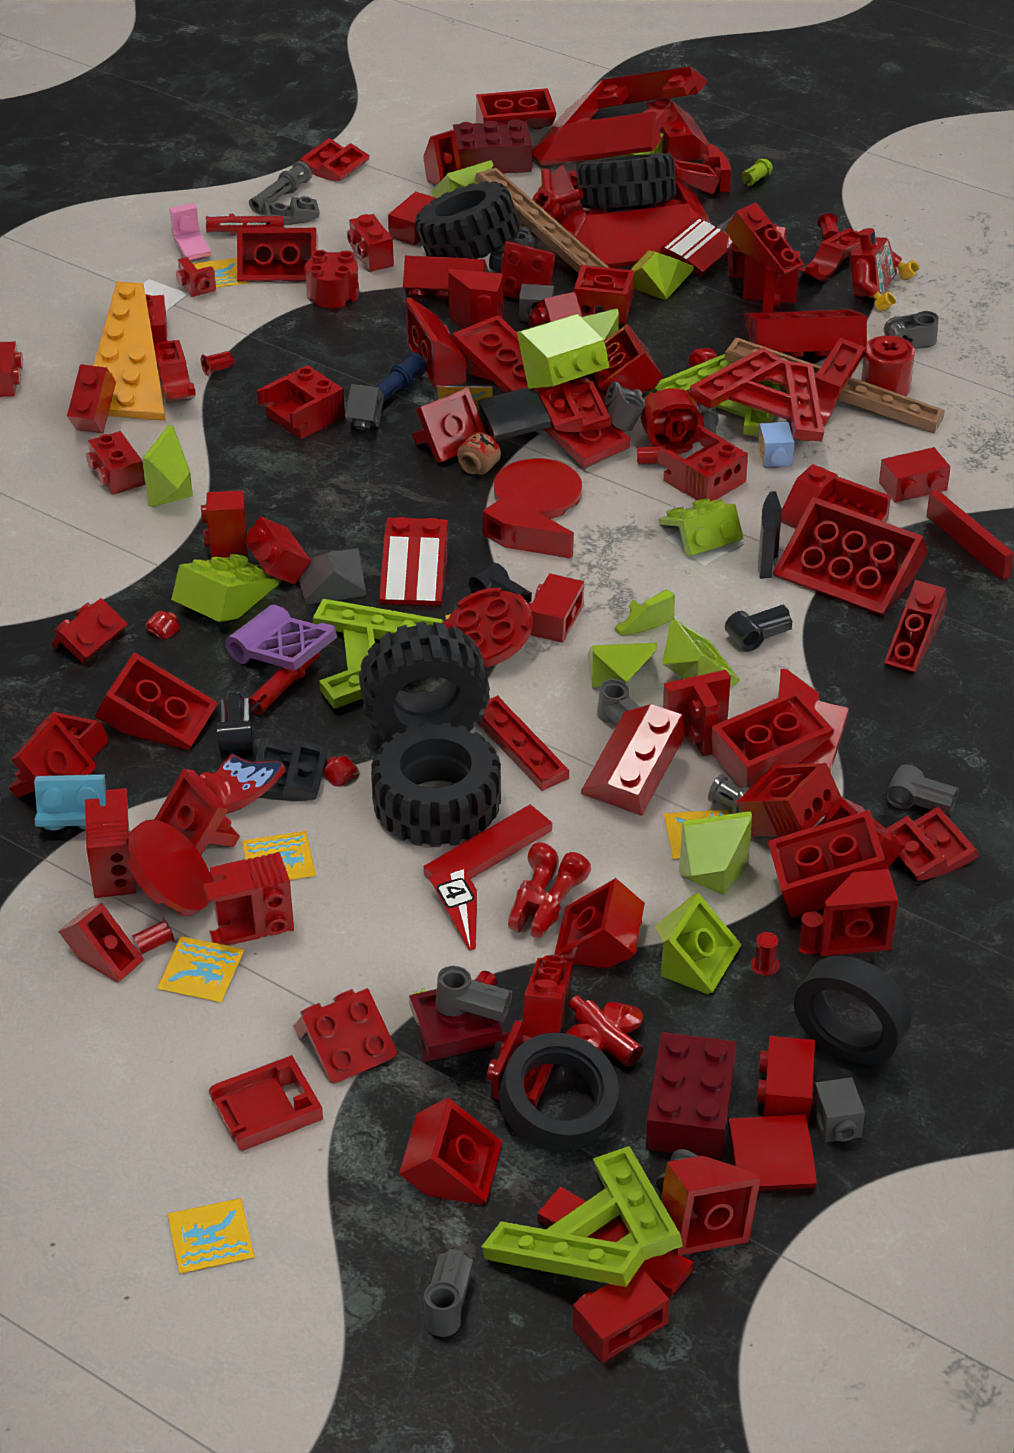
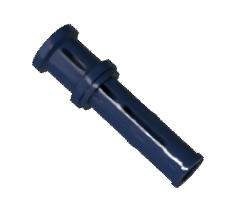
[375,352,427,402]

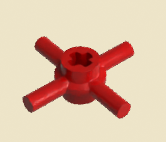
[532,169,584,220]

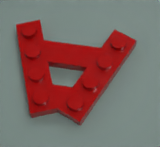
[688,347,824,442]

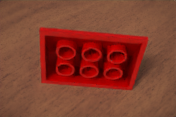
[744,309,867,357]
[773,497,928,617]

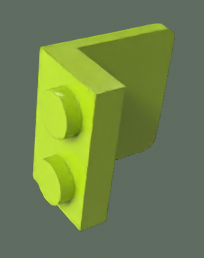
[659,498,744,556]

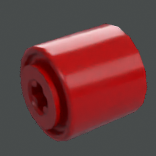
[861,335,915,396]

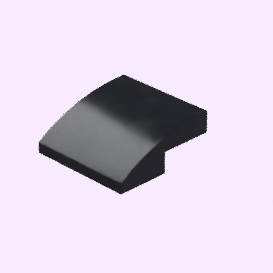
[478,387,551,441]
[758,491,782,579]
[255,740,328,801]

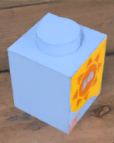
[758,422,794,467]

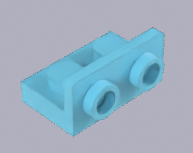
[34,774,106,830]

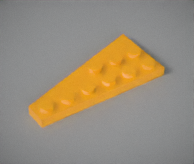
[93,281,166,421]

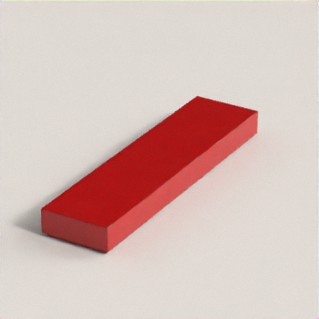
[926,490,1014,581]
[477,695,569,791]
[423,804,552,879]
[538,1187,694,1298]

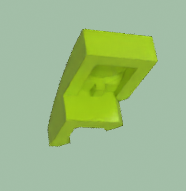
[615,589,675,636]

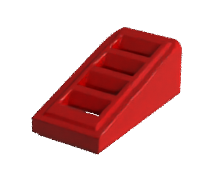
[674,159,720,195]
[33,712,108,758]

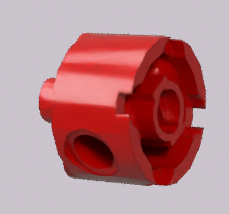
[305,250,359,308]
[640,388,705,455]

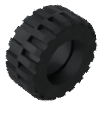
[576,153,677,209]
[415,181,520,259]
[359,622,490,740]
[371,722,501,847]

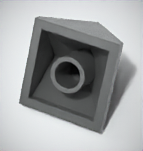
[298,548,366,605]

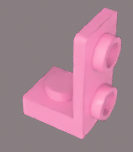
[169,203,211,260]

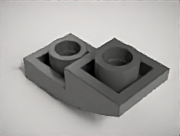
[263,196,320,225]

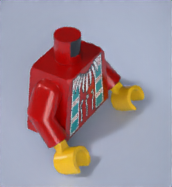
[850,228,920,311]

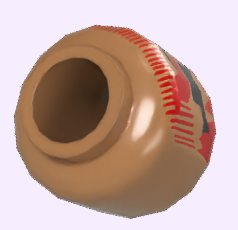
[457,432,501,475]

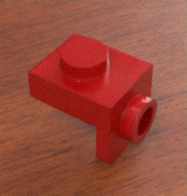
[176,257,216,297]

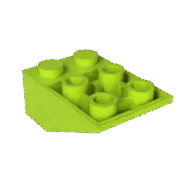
[171,554,282,622]

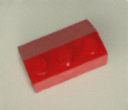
[476,88,556,129]
[647,99,710,161]
[237,227,318,281]
[403,255,489,299]
[405,298,469,389]
[592,324,664,394]
[581,704,685,816]
[768,810,888,918]

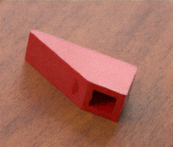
[724,202,804,276]
[482,495,574,558]
[884,580,947,673]
[523,955,573,1038]

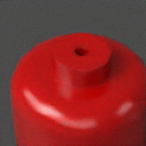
[688,348,717,368]
[145,611,180,639]
[323,755,360,787]

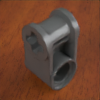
[883,311,939,349]
[605,381,645,431]

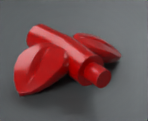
[566,995,644,1067]

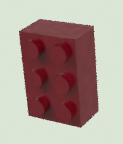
[453,119,532,173]
[646,1032,737,1159]

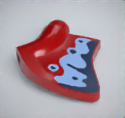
[199,754,285,814]

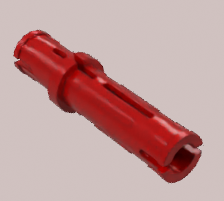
[206,214,284,235]
[248,652,321,715]

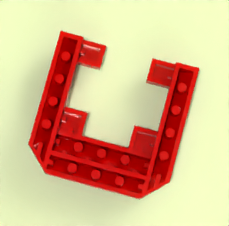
[532,67,707,166]
[538,164,712,268]

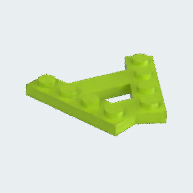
[650,354,781,437]
[313,599,443,709]
[481,1146,683,1287]

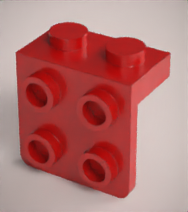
[293,988,397,1084]

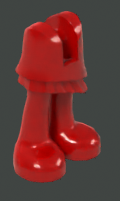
[508,842,591,938]

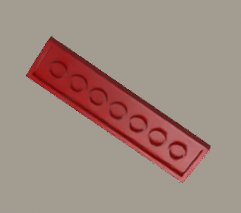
[452,315,631,468]

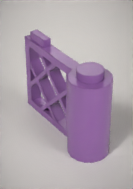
[225,605,337,671]

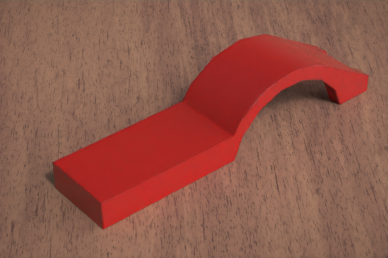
[799,228,860,281]
[786,338,866,431]
[154,340,196,403]

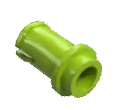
[741,159,773,186]

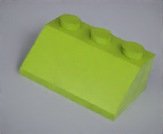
[517,314,610,389]

